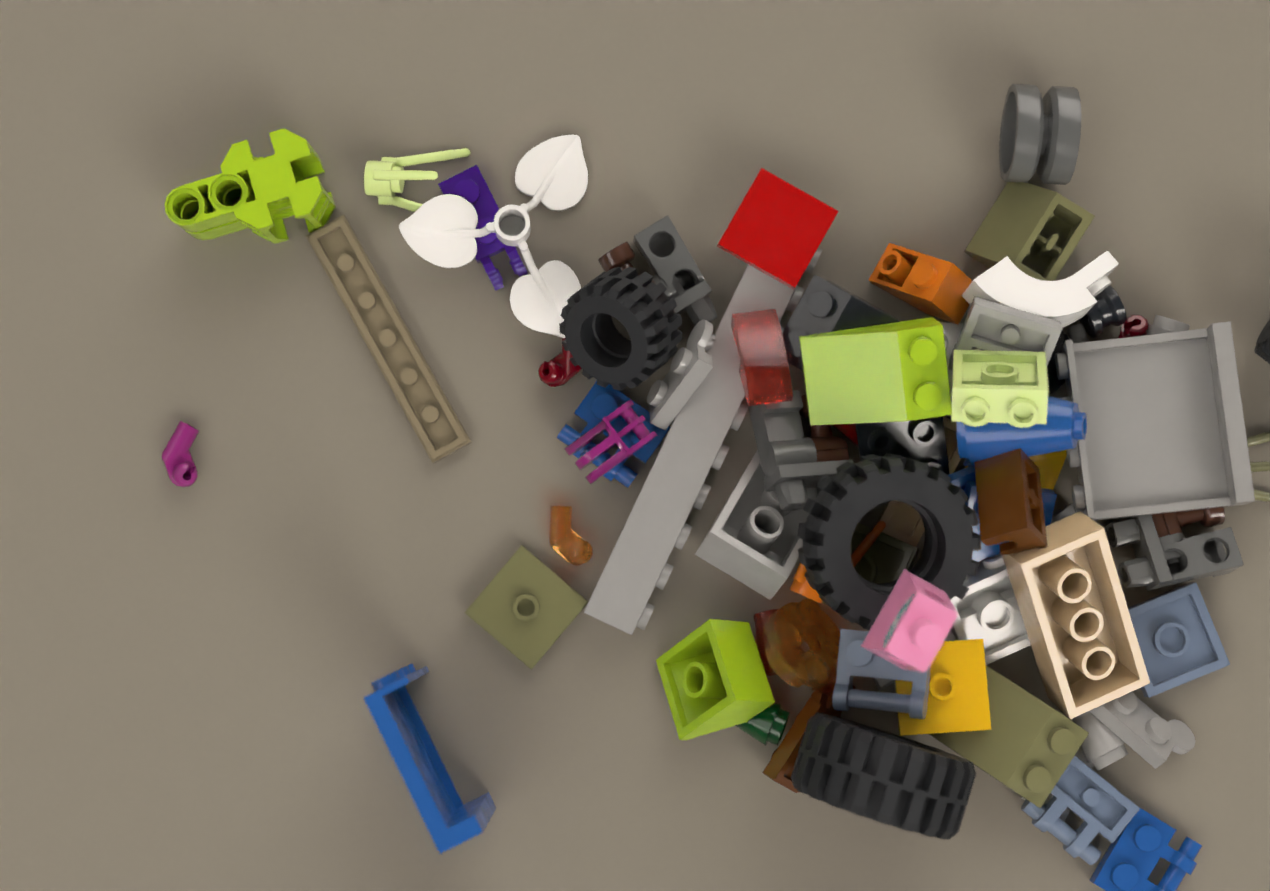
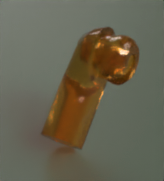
[549,506,593,566]

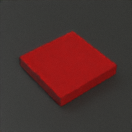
[717,168,839,290]

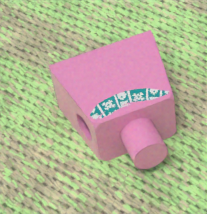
[861,569,958,673]

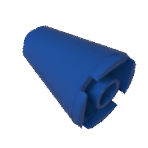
[957,396,1087,467]

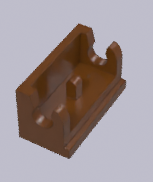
[974,448,1048,555]

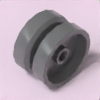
[999,83,1081,185]

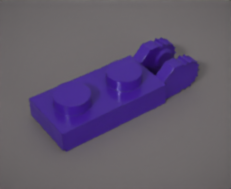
[438,165,528,291]

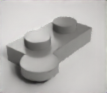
[647,319,716,430]
[1089,692,1195,769]

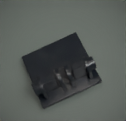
[855,416,950,503]

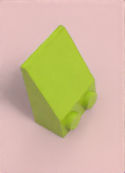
[799,317,952,426]

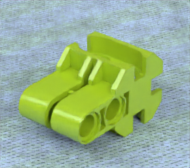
[164,128,336,244]

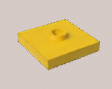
[895,639,992,736]

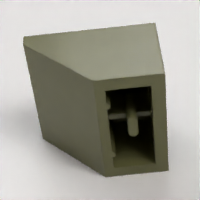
[964,182,1095,281]

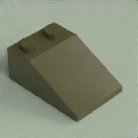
[929,665,1089,808]

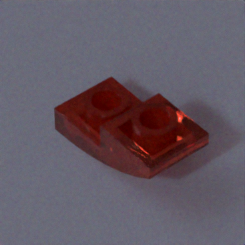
[731,309,793,406]

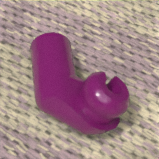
[162,421,199,487]

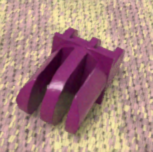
[564,399,657,485]

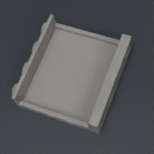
[1055,321,1255,520]

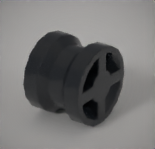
[1079,285,1127,338]

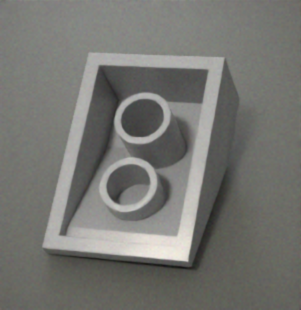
[695,449,818,600]

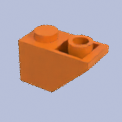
[869,243,972,325]

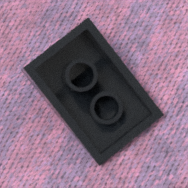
[771,275,901,371]

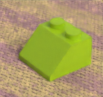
[656,619,775,740]

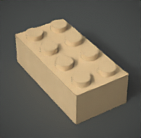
[1002,511,1150,719]

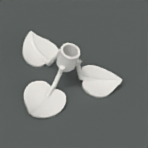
[399,134,588,338]

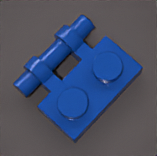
[557,381,671,488]
[1090,807,1202,891]

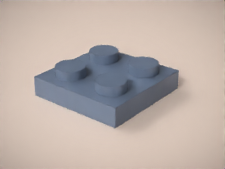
[1128,582,1230,698]

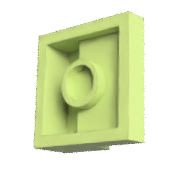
[951,350,1048,428]

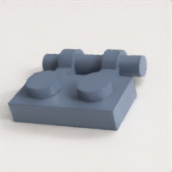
[1021,756,1140,865]

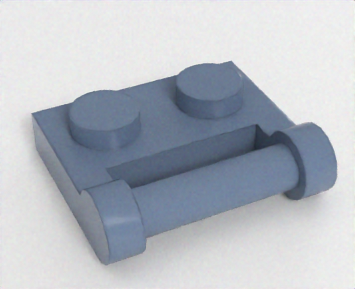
[833,629,931,719]

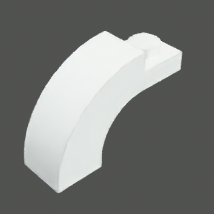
[962,250,1119,327]

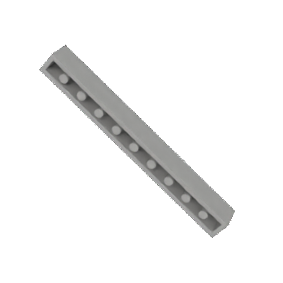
[584,248,822,635]

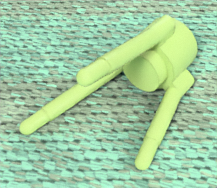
[364,148,470,212]

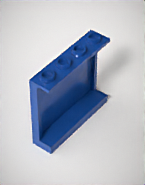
[364,663,496,854]

